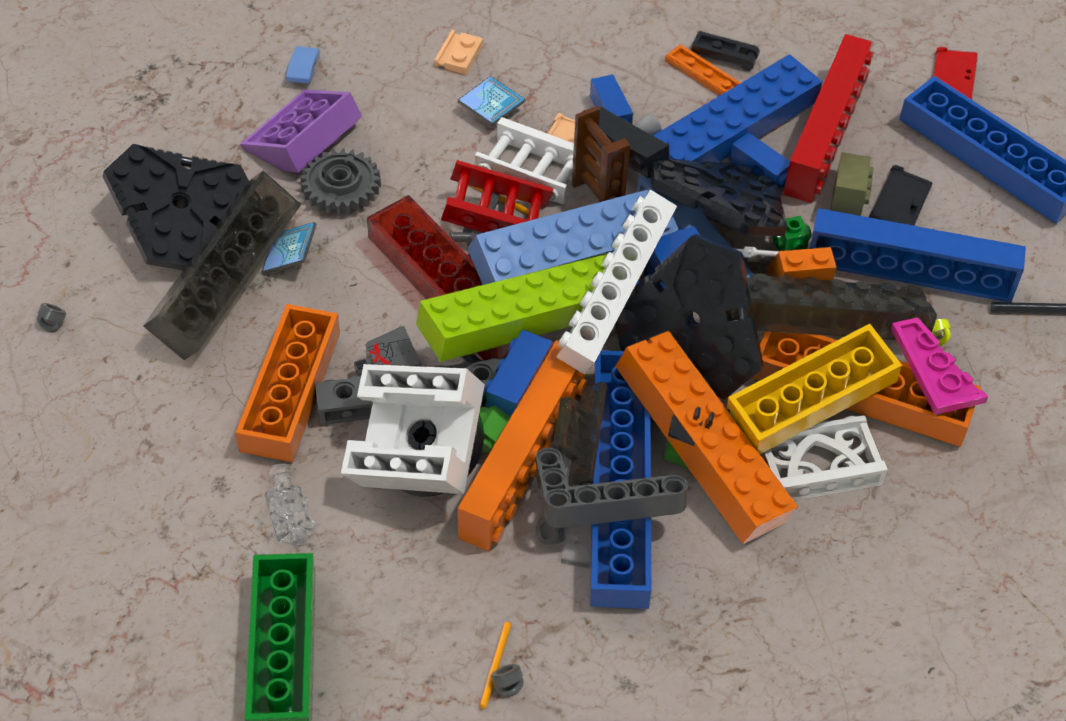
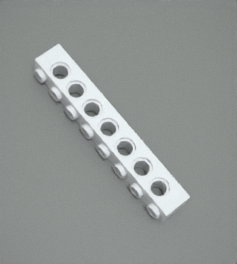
[556,190,677,374]

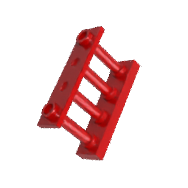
[441,160,553,233]

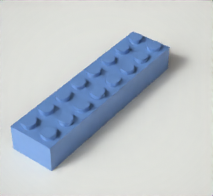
[468,189,679,285]

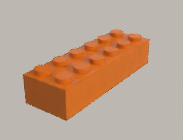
[235,304,340,462]

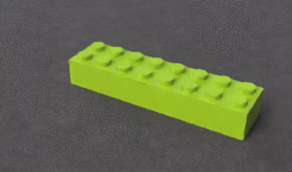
[416,254,617,362]

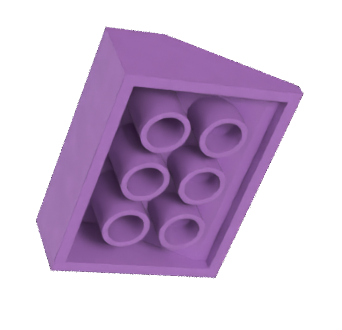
[240,90,362,173]

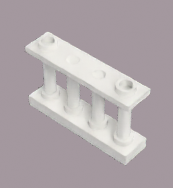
[475,117,574,205]

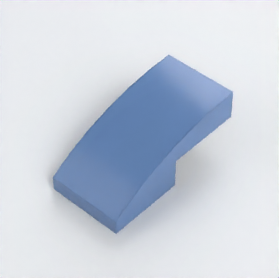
[286,46,320,83]

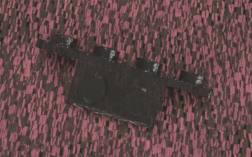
[553,381,607,487]

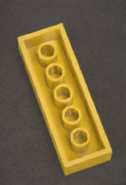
[727,324,902,454]

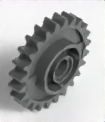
[300,148,381,215]

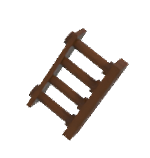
[571,106,630,203]

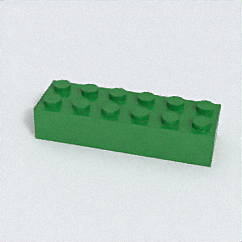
[245,553,316,721]

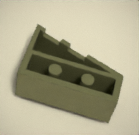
[830,152,874,216]

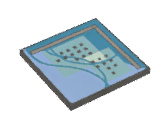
[458,76,526,126]
[262,222,317,274]

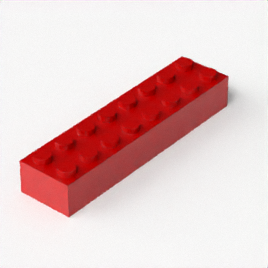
[783,34,874,204]

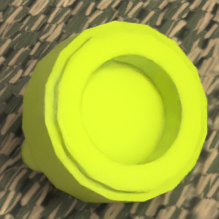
[925,319,951,346]

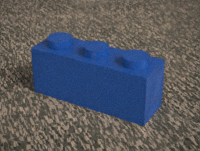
[484,330,553,417]

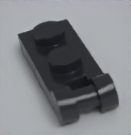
[691,31,760,71]

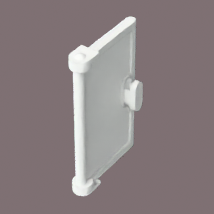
[736,247,779,262]

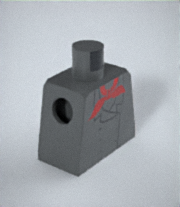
[354,326,421,376]

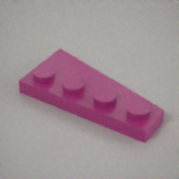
[891,318,989,415]

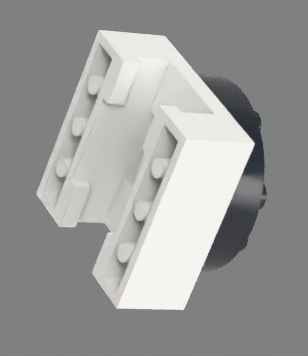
[341,364,485,497]

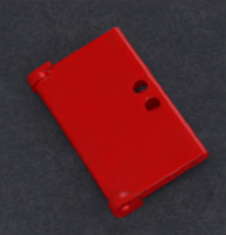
[933,47,978,100]

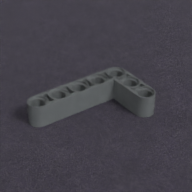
[536,448,688,528]

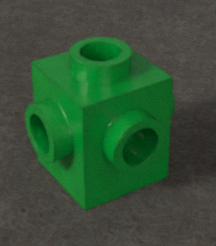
[772,216,812,251]

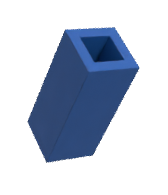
[590,74,633,124]
[729,132,790,188]

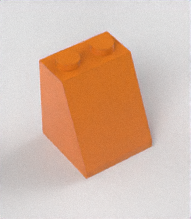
[765,247,837,312]

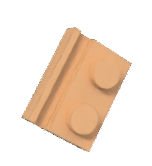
[434,30,483,75]

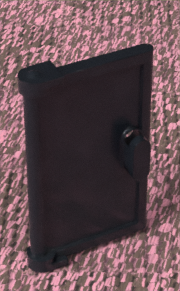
[869,165,933,226]

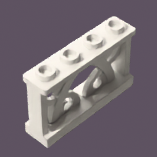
[760,416,888,500]

